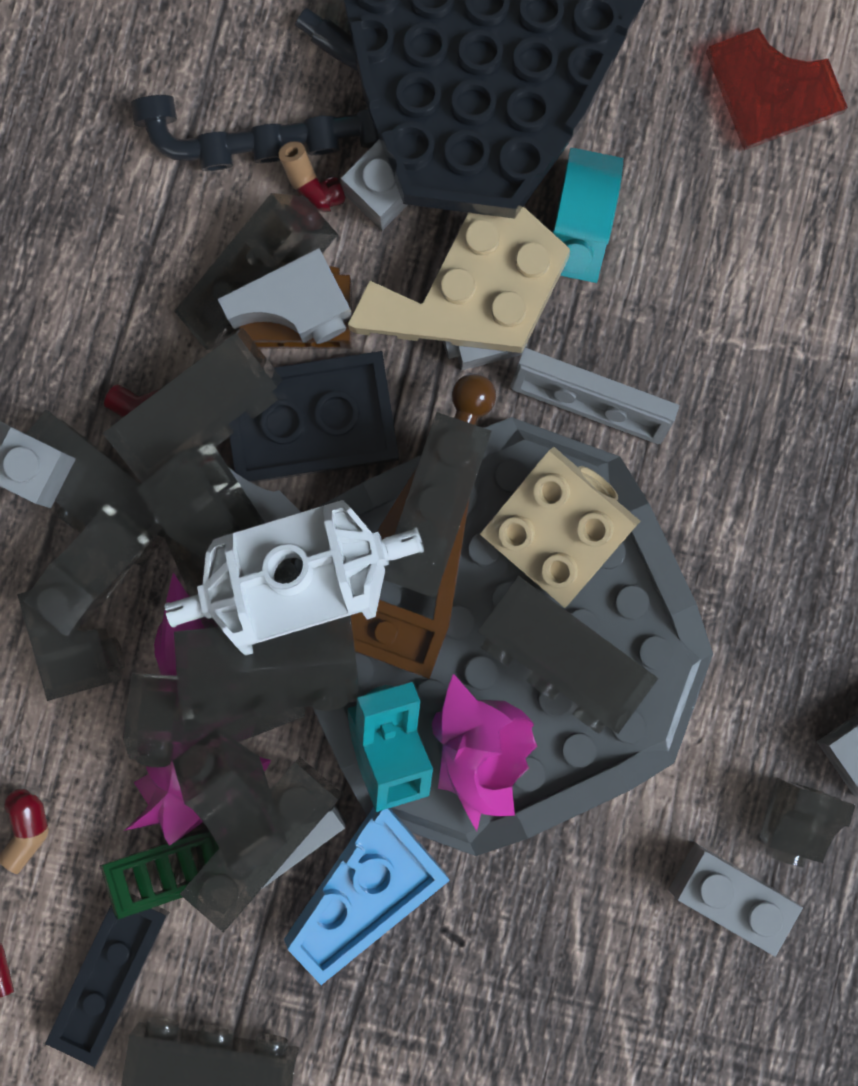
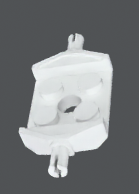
[165,500,424,656]

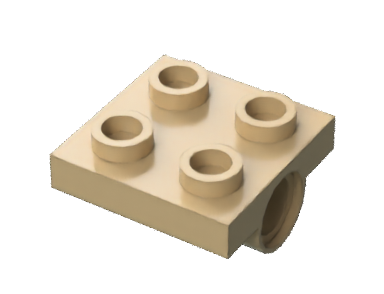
[480,447,641,608]

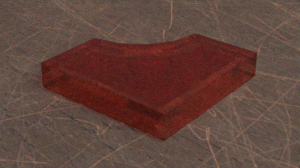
[706,28,848,151]

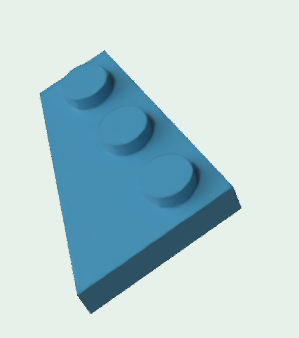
[284,807,450,985]

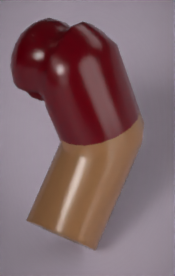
[279,142,346,212]
[0,788,49,874]

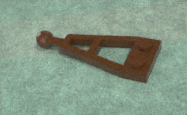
[323,374,496,679]

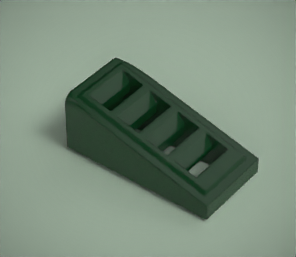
[100,828,229,919]

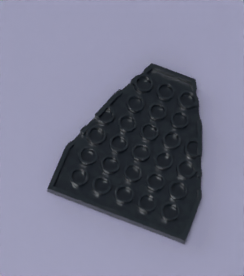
[344,0,645,219]

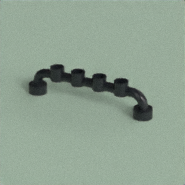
[131,95,379,171]

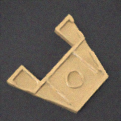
[348,207,570,353]

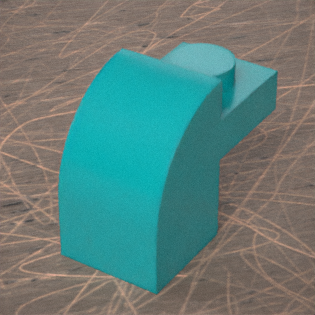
[553,147,624,283]
[348,682,433,812]

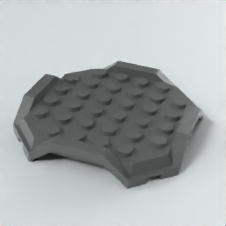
[282,417,713,856]

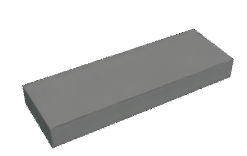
[510,348,680,444]

